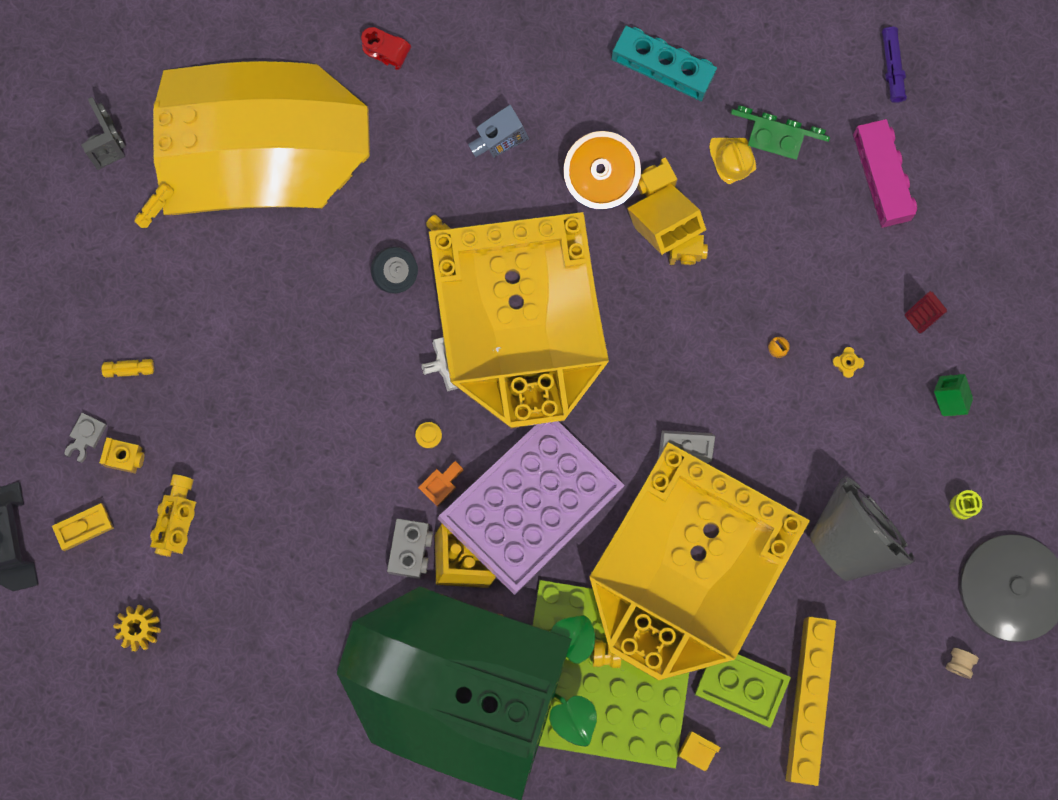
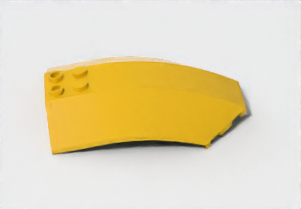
[153,61,370,215]

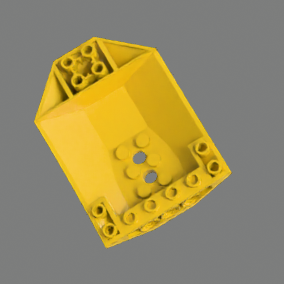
[429,212,609,428]
[589,442,810,680]

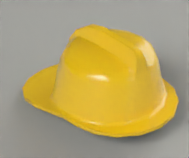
[709,138,756,184]

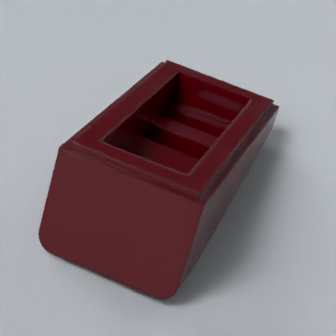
[905,291,947,334]

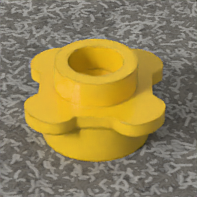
[833,347,864,378]

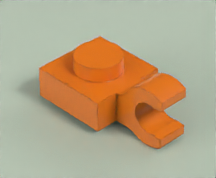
[418,461,464,507]

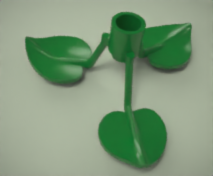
[549,615,597,747]

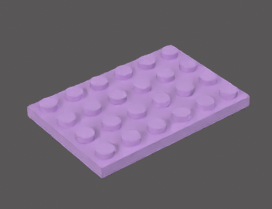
[438,422,625,595]

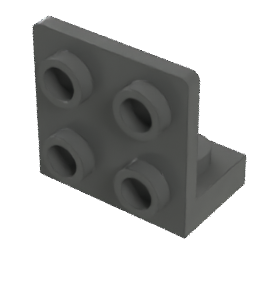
[81,97,126,170]

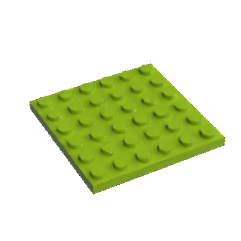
[533,580,689,769]

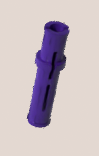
[882,27,907,103]

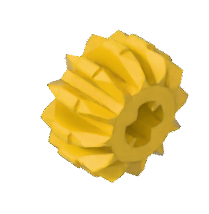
[113,605,161,652]

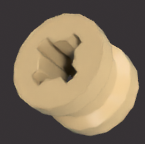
[945,648,979,679]

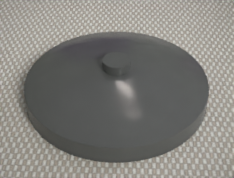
[960,535,1058,642]

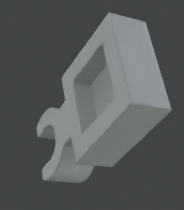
[65,413,107,463]

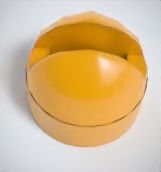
[768,337,790,358]

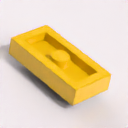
[52,503,114,551]

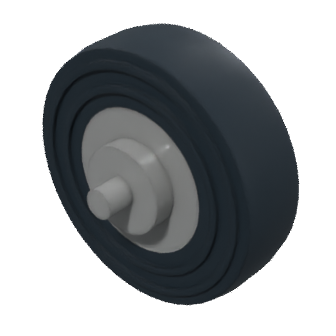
[371,247,418,293]

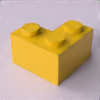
[435,524,496,588]

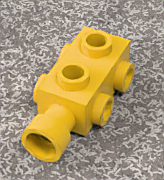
[150,474,196,557]

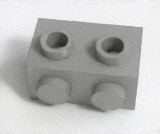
[387,519,433,579]

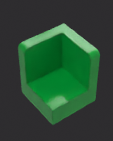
[934,374,973,416]

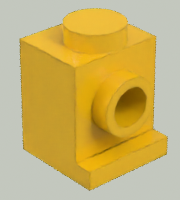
[637,157,677,197]
[669,235,708,265]
[99,437,145,474]

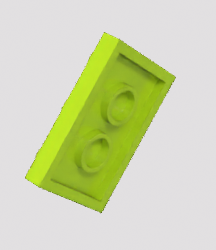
[694,654,791,728]

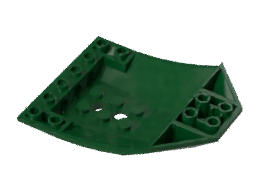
[337,586,572,800]

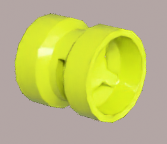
[950,490,982,520]

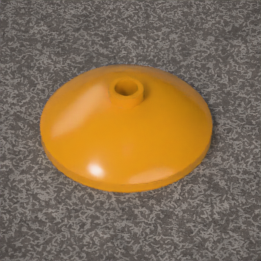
[563,131,641,209]

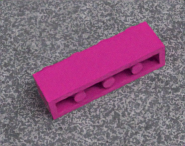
[853,119,917,228]

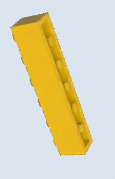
[786,617,836,786]

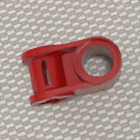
[361,27,411,70]

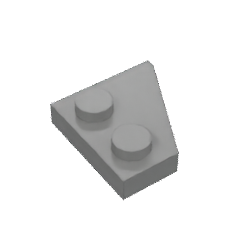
[658,430,715,463]

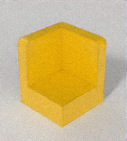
[678,732,721,771]

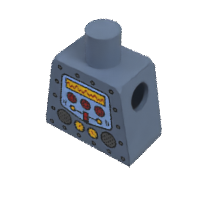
[468,105,529,158]

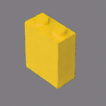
[628,184,706,255]

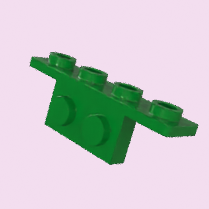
[731,105,830,160]

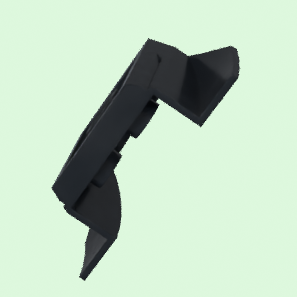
[0,482,38,591]

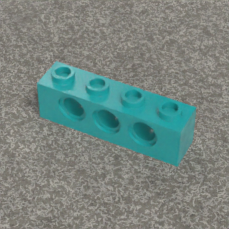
[612,26,717,102]

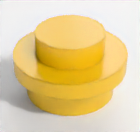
[415,422,442,449]

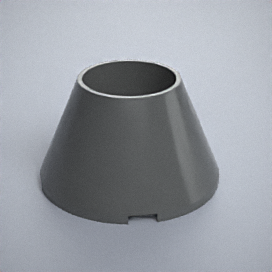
[810,476,915,581]

